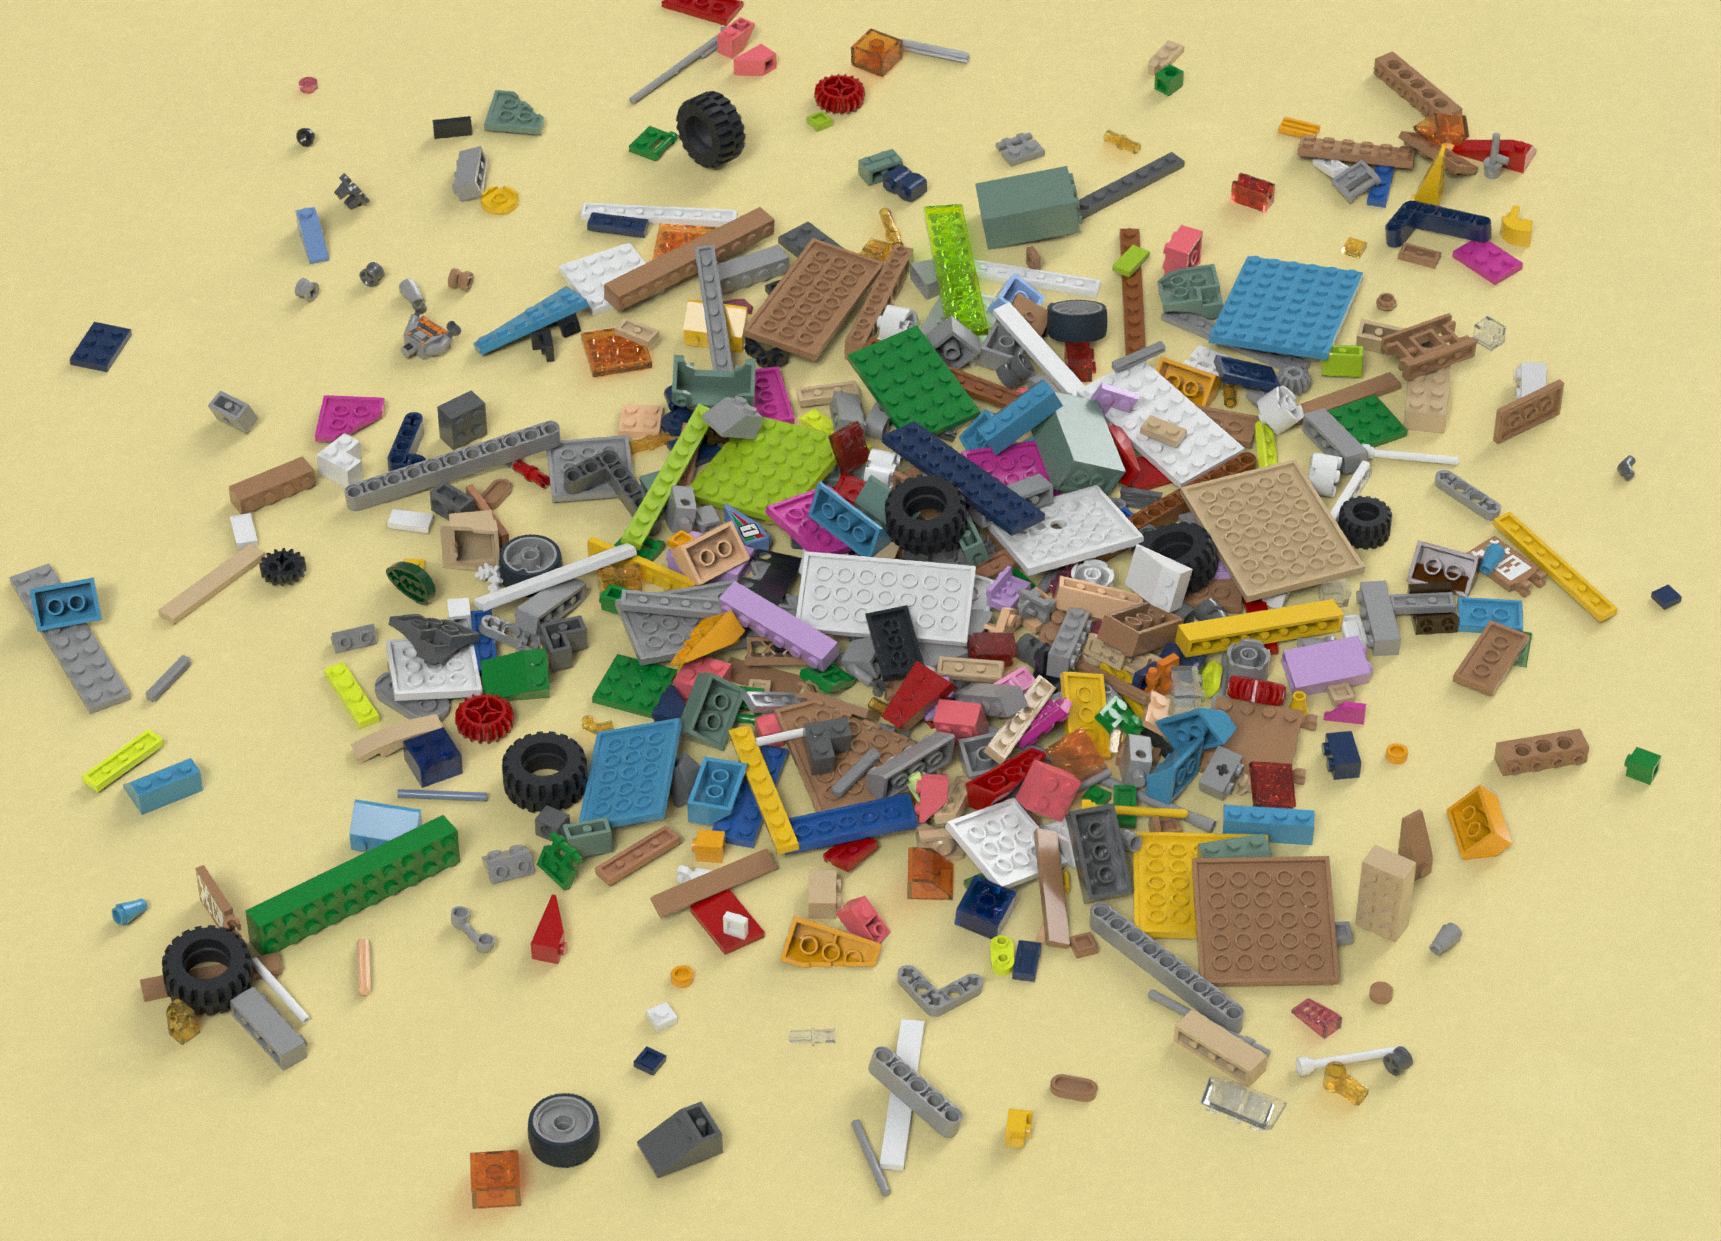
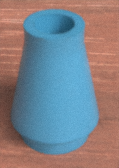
[1479,543,1505,575]
[112,898,147,925]

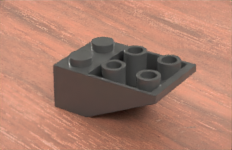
[637,1101,723,1178]

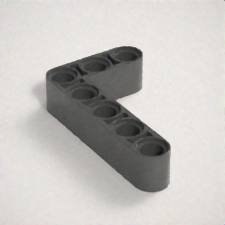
[564,450,661,536]

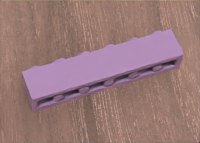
[719,581,839,672]

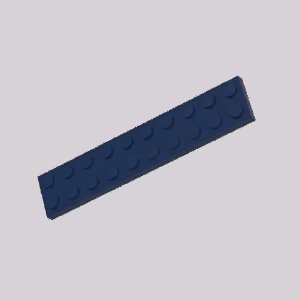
[882,421,1045,536]

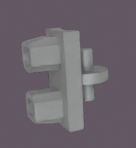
[1017,587,1055,623]

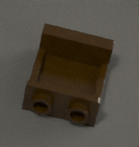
[1407,582,1460,635]

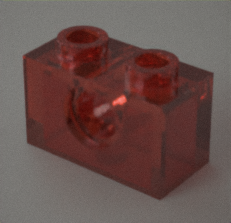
[1064,342,1096,382]

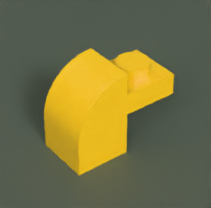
[1500,205,1533,247]

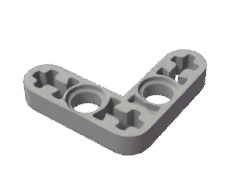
[479,615,540,652]
[898,965,983,1017]

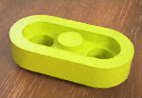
[1199,660,1223,698]
[990,935,1014,976]

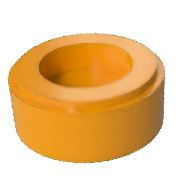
[1386,743,1408,764]
[671,965,694,988]

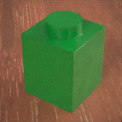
[1624,747,1661,785]

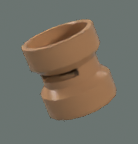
[448,268,474,291]

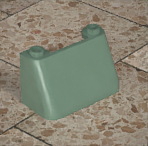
[672,355,756,408]

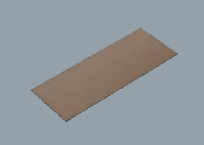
[728,657,805,693]

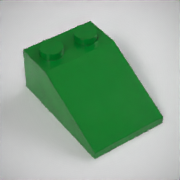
[481,648,550,702]

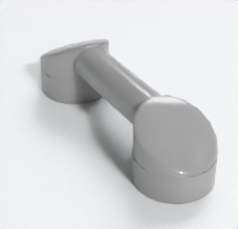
[451,906,495,952]

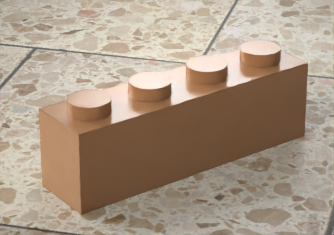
[228,456,316,514]

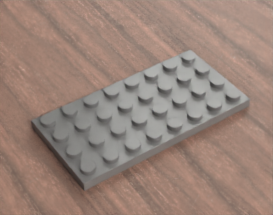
[615,575,793,666]

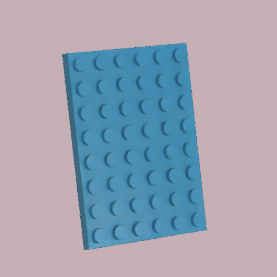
[1209,256,1363,360]

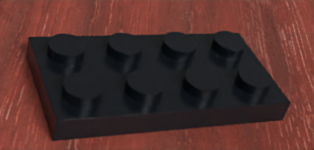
[865,605,925,682]

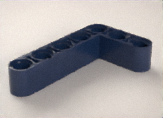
[1385,200,1492,247]

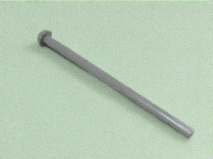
[629,26,727,104]

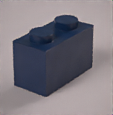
[1321,731,1361,780]

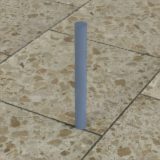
[397,789,487,801]

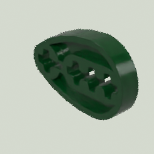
[386,562,436,605]

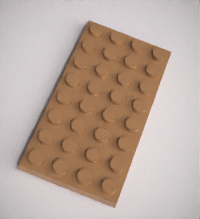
[743,238,884,361]

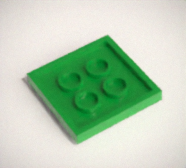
[1328,395,1408,448]
[592,654,677,718]

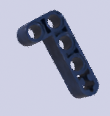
[387,412,426,472]

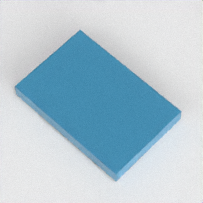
[1457,597,1523,633]

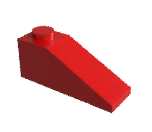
[531,894,568,964]

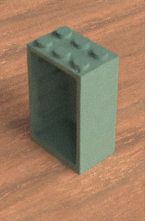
[975,166,1082,250]
[1031,391,1126,496]

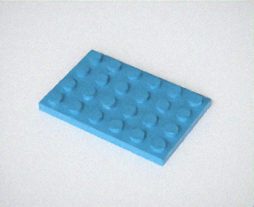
[579,718,682,828]

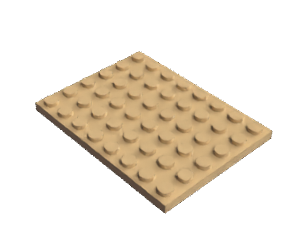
[1180,459,1365,603]

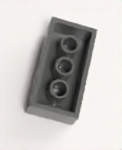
[1065,803,1133,904]

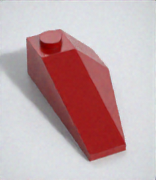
[1106,422,1141,487]
[965,747,1047,810]

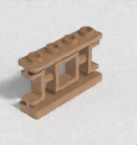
[1380,313,1477,381]

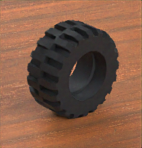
[676,91,746,168]
[884,474,967,555]
[1137,521,1218,596]
[502,731,588,813]
[162,925,253,1016]

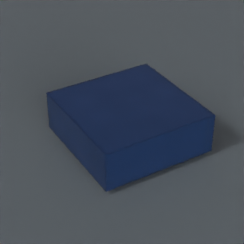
[1651,584,1682,610]
[633,1046,666,1076]

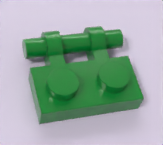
[536,832,584,890]

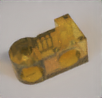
[166,999,201,1045]

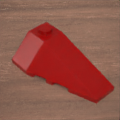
[1452,140,1537,174]

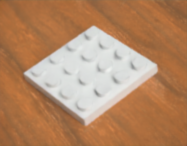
[559,243,664,316]
[386,639,482,701]
[945,798,1068,893]

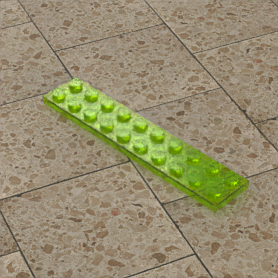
[923,204,988,336]

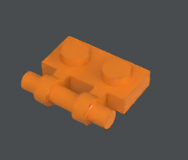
[1145,653,1179,696]

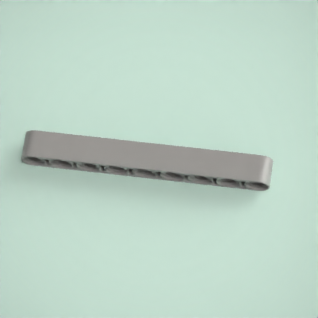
[1090,902,1244,1033]

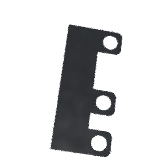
[736,549,802,606]

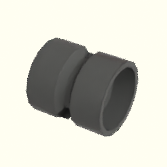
[996,352,1035,389]
[1194,598,1229,621]
[1013,633,1051,669]

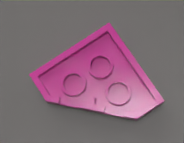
[315,395,385,442]
[1017,697,1072,748]

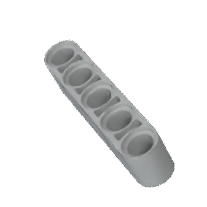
[868,1046,963,1138]

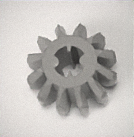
[1276,365,1311,396]

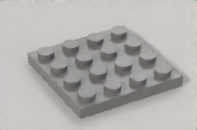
[546,435,633,503]

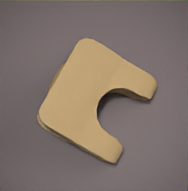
[915,821,965,863]

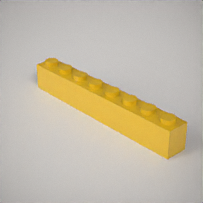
[1175,599,1344,658]

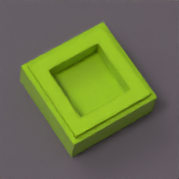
[807,111,833,132]

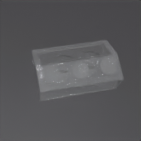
[1200,1076,1287,1133]

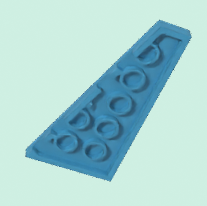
[473,286,589,355]

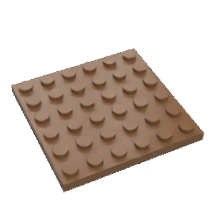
[1191,856,1340,987]

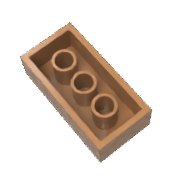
[1097,602,1184,657]

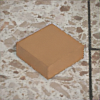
[1026,246,1041,270]
[1069,932,1099,958]

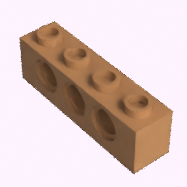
[1494,729,1589,776]

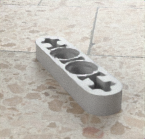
[1435,470,1501,521]

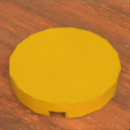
[480,186,519,215]

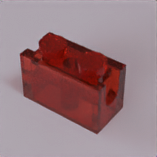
[1231,172,1275,213]
[967,632,1019,667]

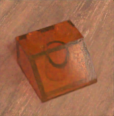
[1413,113,1469,145]
[907,847,954,900]

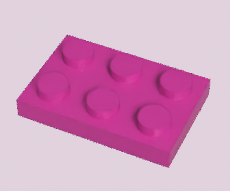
[1452,240,1523,285]

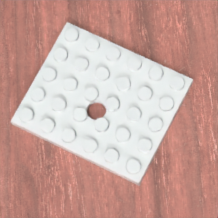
[987,485,1144,576]

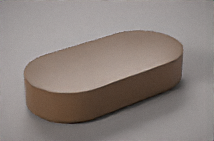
[481,479,512,510]
[1050,1074,1097,1102]

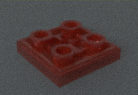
[828,420,870,475]
[1249,761,1296,809]

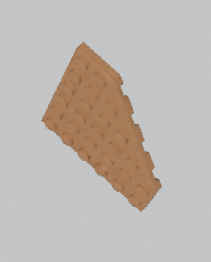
[774,699,942,812]

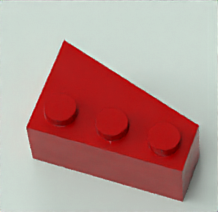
[881,661,959,732]

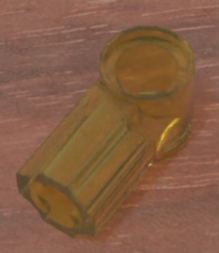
[1323,1061,1369,1106]

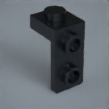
[744,337,788,368]
[1033,642,1061,694]

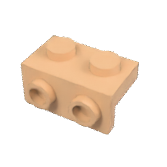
[983,607,1022,637]

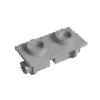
[331,623,377,653]

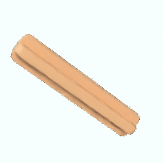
[357,939,371,996]

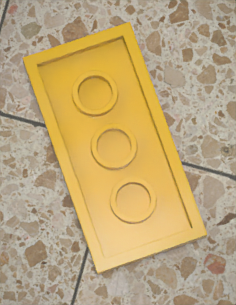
[1060,672,1111,760]

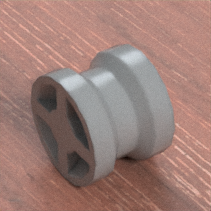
[295,278,319,302]

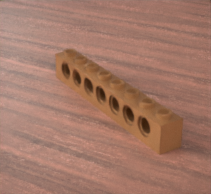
[845,245,913,360]

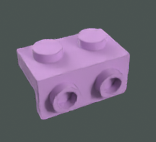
[986,566,1031,611]

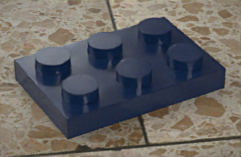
[70,322,132,372]
[1213,355,1280,393]

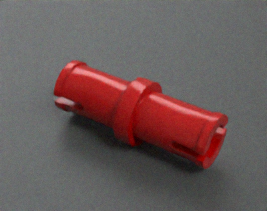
[513,459,550,488]

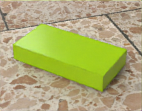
[1112,245,1150,277]

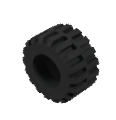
[1338,496,1392,550]

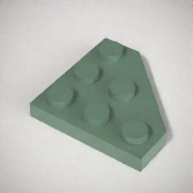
[484,90,544,135]

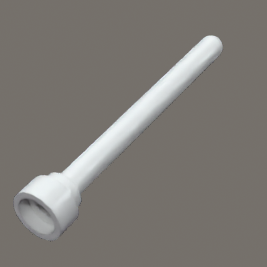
[1361,444,1460,465]
[1296,1045,1406,1076]

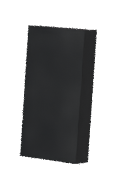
[433,116,472,139]

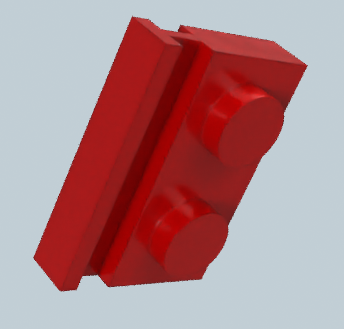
[823,837,878,872]

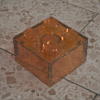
[851,28,902,77]
[1045,726,1108,782]
[470,1150,521,1209]

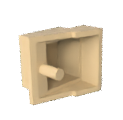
[440,510,500,572]

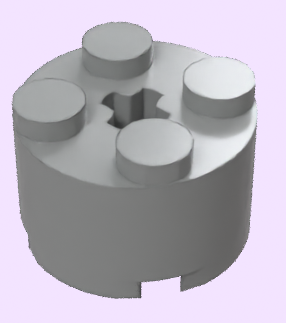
[1226,639,1271,682]

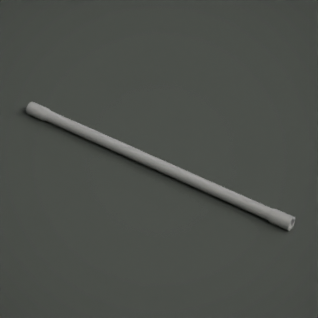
[988,725,1217,833]

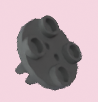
[334,173,371,210]

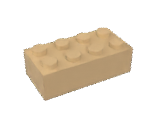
[1403,365,1451,434]
[1355,845,1416,942]

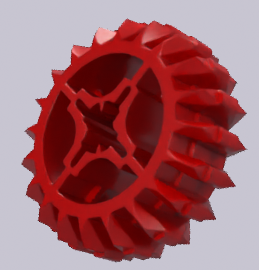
[814,73,865,115]
[1227,675,1286,706]
[455,692,514,744]

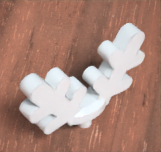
[475,563,503,593]

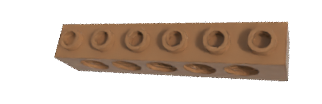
[1373,51,1463,131]

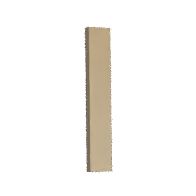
[158,543,266,625]
[984,674,1056,764]

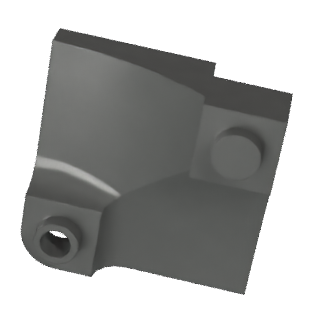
[388,614,480,665]

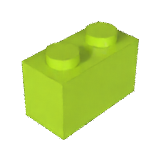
[1321,345,1363,378]

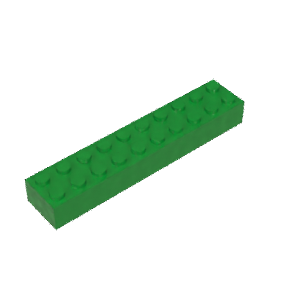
[245,815,460,955]

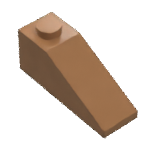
[1398,809,1433,881]

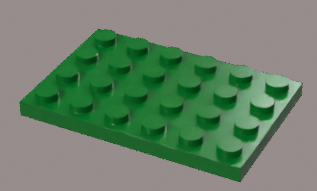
[847,325,980,435]

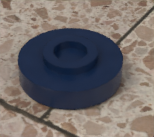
[661,409,694,436]

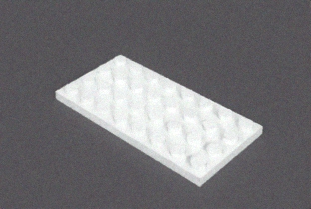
[1076,361,1245,488]
[796,551,976,647]

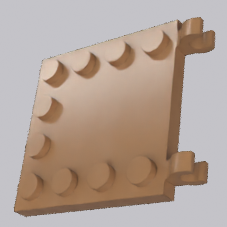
[1200,696,1318,788]

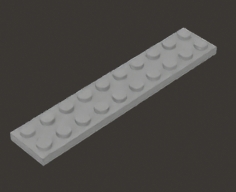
[9,563,131,714]

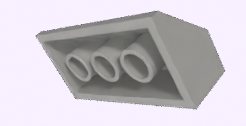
[865,731,955,799]

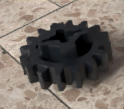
[259,548,306,586]

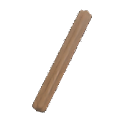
[1074,659,1151,706]

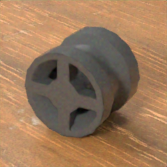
[359,262,385,287]
[1383,1046,1413,1076]

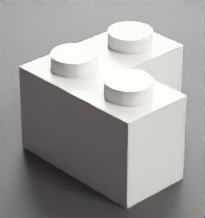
[1513,362,1547,400]
[317,433,363,488]

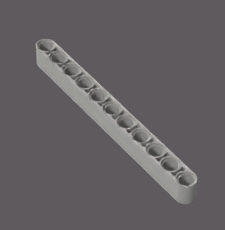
[344,420,561,511]

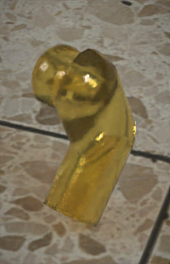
[582,715,614,735]

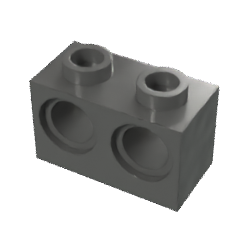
[430,481,476,520]

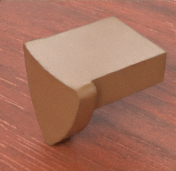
[1148,816,1183,833]

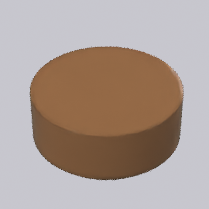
[1369,981,1393,1004]

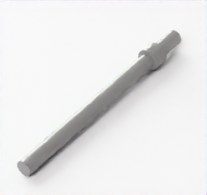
[1148,989,1271,1058]

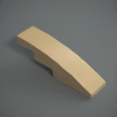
[1084,633,1162,674]
[351,714,444,764]

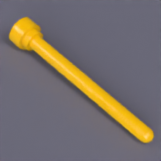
[1080,799,1189,818]

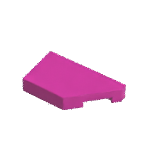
[1324,701,1366,725]

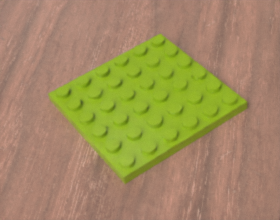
[689,417,853,523]

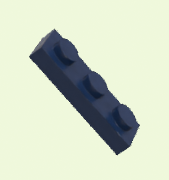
[587,212,649,237]

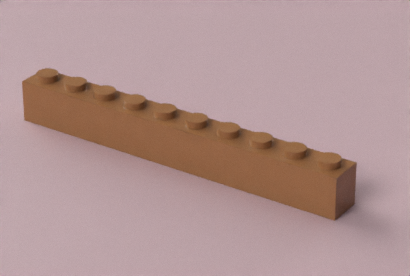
[604,207,775,312]

